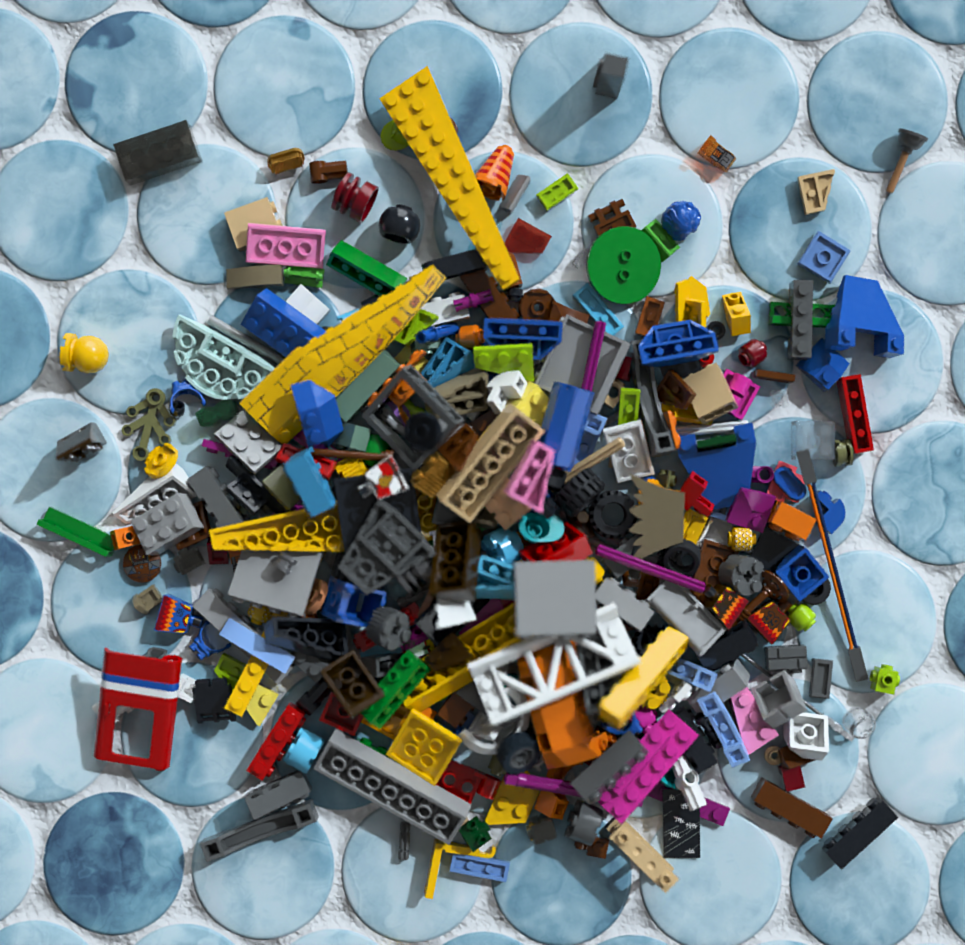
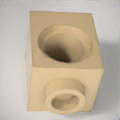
[604,378,625,409]

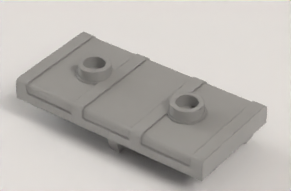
[645,580,727,657]

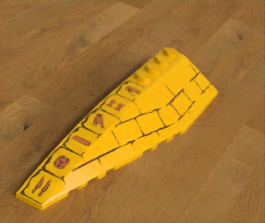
[240,265,446,444]

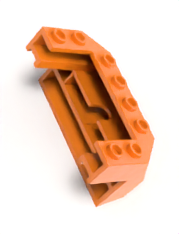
[517,640,617,769]

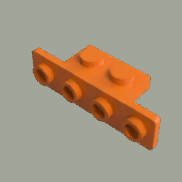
[367,349,427,408]

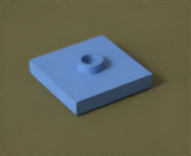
[797,231,851,284]

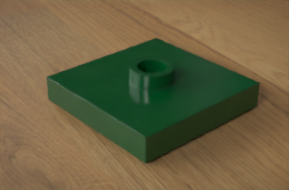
[697,434,737,452]

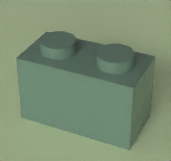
[333,421,372,452]

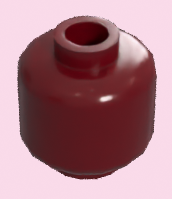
[738,339,767,367]

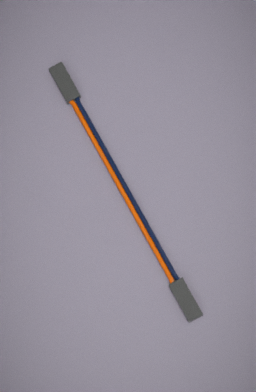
[796,449,868,682]

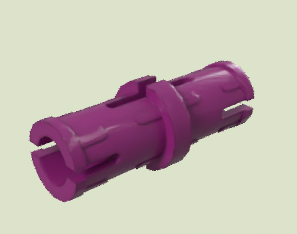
[453,289,493,312]

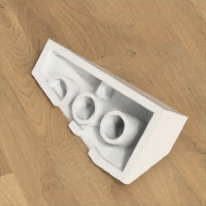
[113,464,197,524]

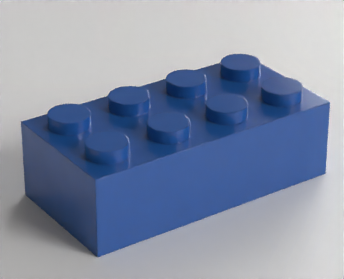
[240,288,326,357]

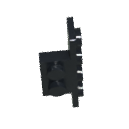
[225,455,285,516]

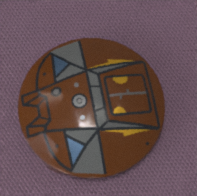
[123,544,161,583]

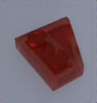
[504,218,552,254]

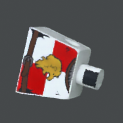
[358,455,409,499]

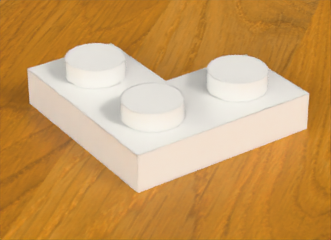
[658,679,692,714]

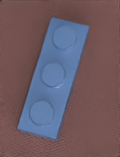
[450,853,510,882]

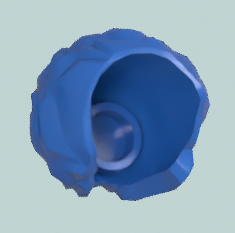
[661,201,701,241]

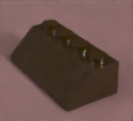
[429,520,482,603]

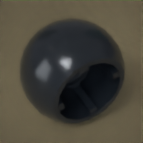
[378,204,420,244]

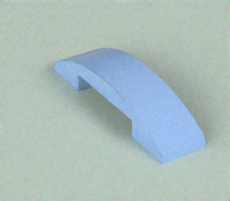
[564,411,607,471]
[219,618,295,674]
[667,658,717,692]
[697,692,750,768]

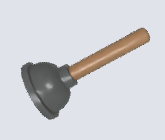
[886,128,928,193]

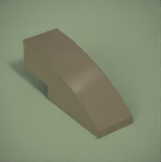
[226,265,284,289]

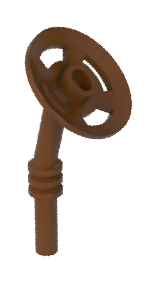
[732,570,789,627]

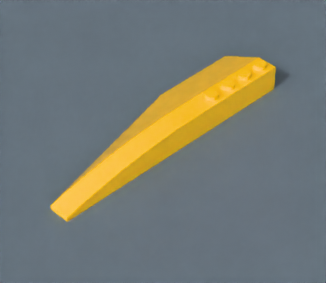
[209,488,437,552]

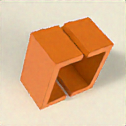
[767,501,817,542]

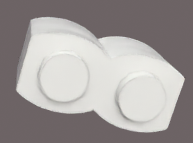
[286,284,330,325]

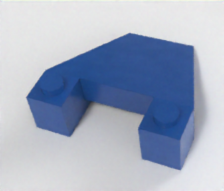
[825,275,904,358]
[677,423,757,510]

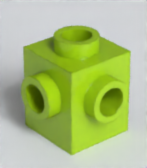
[870,664,900,695]

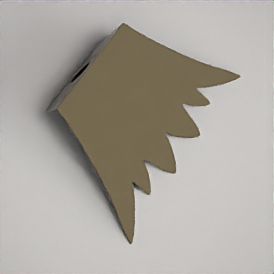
[629,473,685,559]

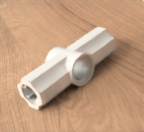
[672,753,707,811]

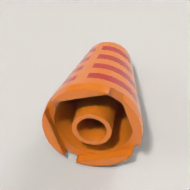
[475,145,514,201]

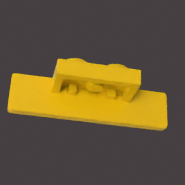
[674,279,706,328]

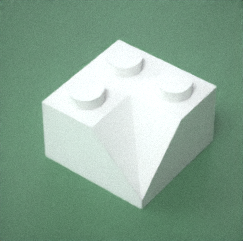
[783,713,829,761]

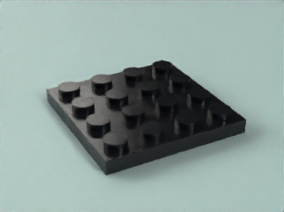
[334,468,421,555]

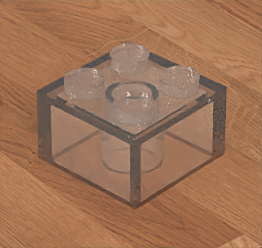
[791,421,835,460]

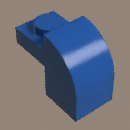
[815,491,846,534]

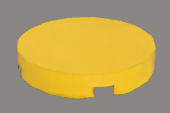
[144,443,178,479]

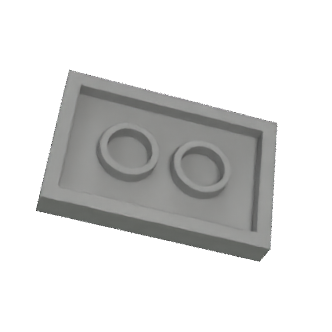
[214,410,282,475]

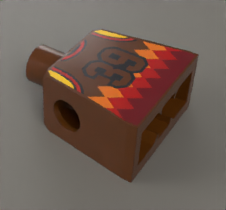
[745,599,792,645]

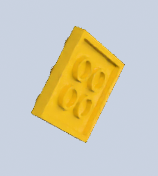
[386,708,463,786]

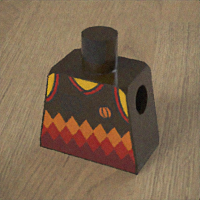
[702,584,749,630]

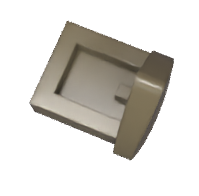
[133,584,163,615]

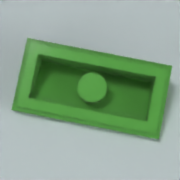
[641,219,680,262]

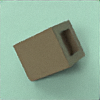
[473,507,498,530]

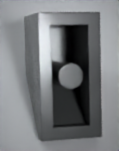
[360,653,404,678]

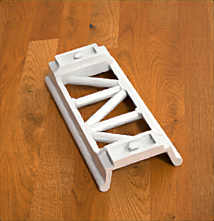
[467,603,642,726]

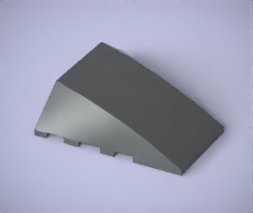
[338,498,436,595]

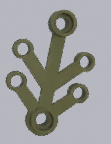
[122,388,176,461]

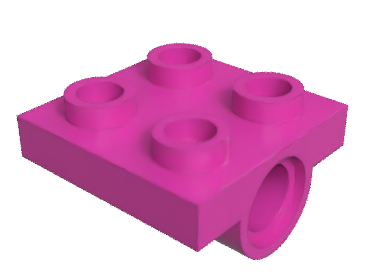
[723,369,760,421]

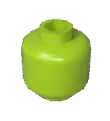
[788,603,816,632]

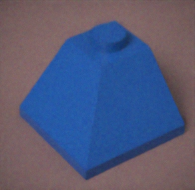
[795,338,850,391]
[775,545,829,602]

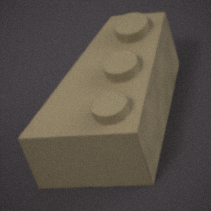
[425,368,488,419]

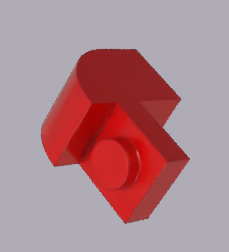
[680,471,715,517]

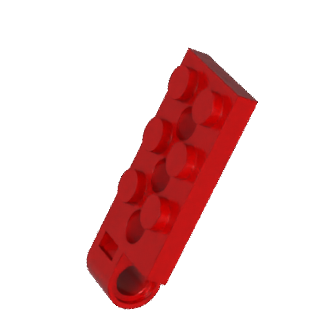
[436,759,501,804]

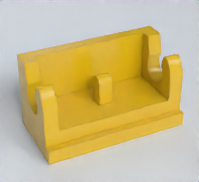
[683,509,708,544]

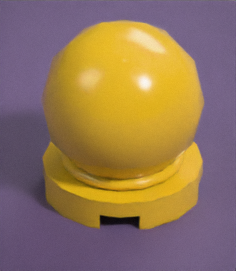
[60,333,109,373]

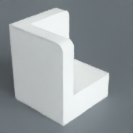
[178,673,196,703]

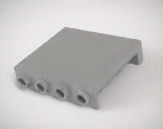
[534,314,631,415]
[228,550,325,618]
[512,560,597,639]

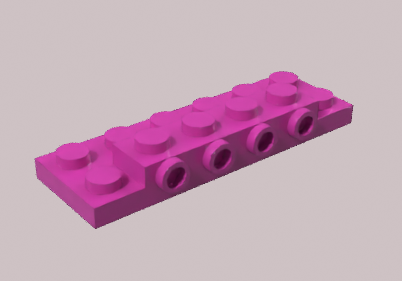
[598,709,699,824]

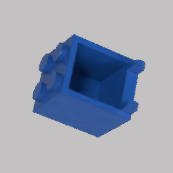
[321,576,387,628]

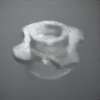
[770,389,789,408]

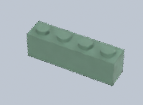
[335,350,401,422]

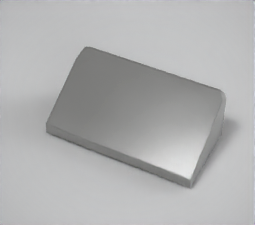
[499,174,531,214]

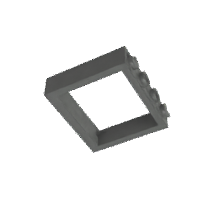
[362,364,465,471]

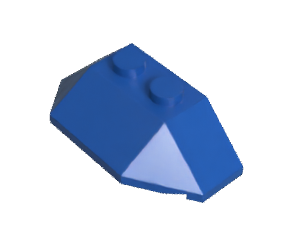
[483,318,563,360]
[638,320,719,367]
[291,380,344,449]

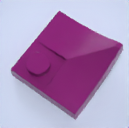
[725,487,776,533]

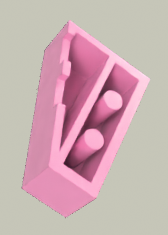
[503,440,554,513]
[728,687,778,755]

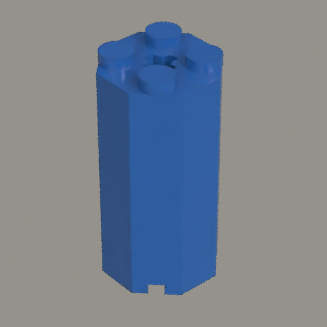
[538,381,595,472]

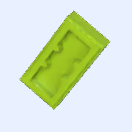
[536,173,579,211]

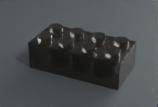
[113,120,203,185]

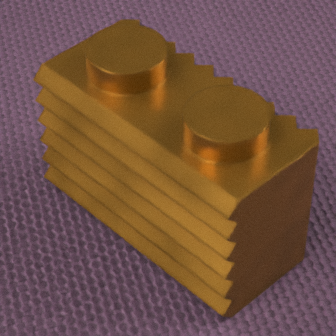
[411,451,456,499]

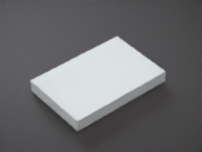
[603,420,655,484]

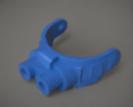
[170,379,206,414]
[189,620,231,660]
[601,711,643,736]

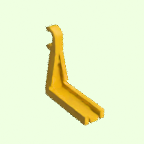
[424,838,496,899]

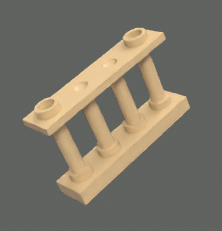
[606,818,679,893]

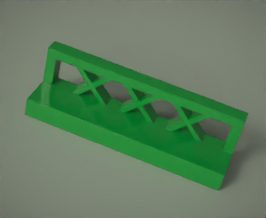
[769,302,835,328]
[36,507,115,557]

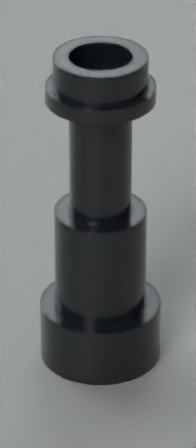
[694,712,723,749]

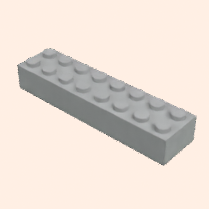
[313,729,471,845]

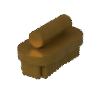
[267,148,305,175]

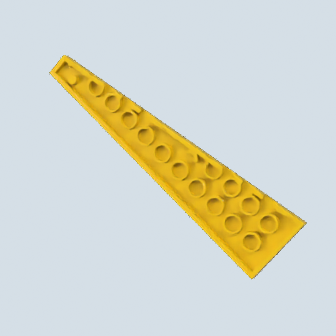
[379,66,520,291]

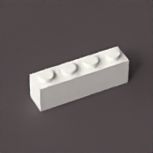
[421,292,470,327]

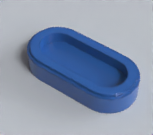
[773,467,806,501]

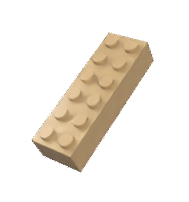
[436,402,544,523]

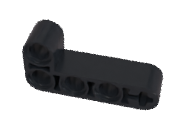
[421,249,489,282]

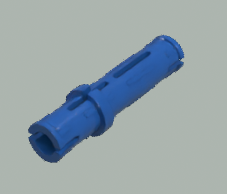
[416,322,459,344]

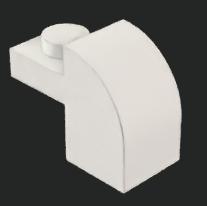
[487,371,528,414]

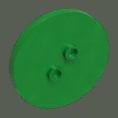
[586,226,661,304]

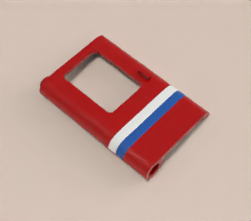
[94,648,182,771]

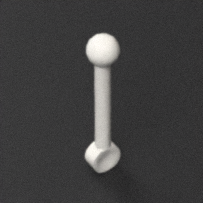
[696,517,715,548]

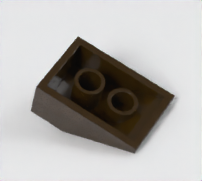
[320,650,385,718]

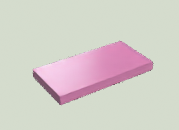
[246,223,326,269]

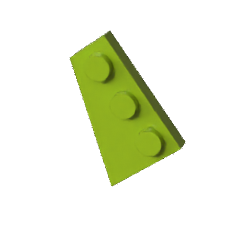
[473,343,534,382]

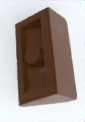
[778,746,815,769]

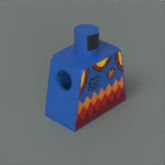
[154,594,203,634]

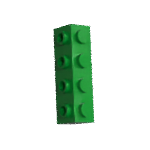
[326,240,407,297]
[361,650,431,729]

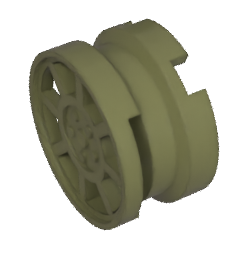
[831,439,853,467]

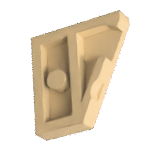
[797,169,835,215]

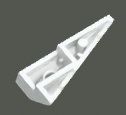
[430,530,477,629]

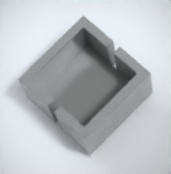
[751,670,807,729]

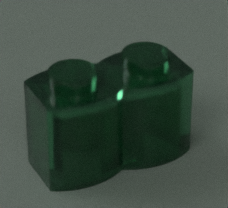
[196,399,240,428]

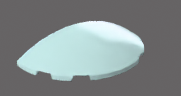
[173,315,275,400]

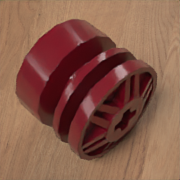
[331,172,379,223]

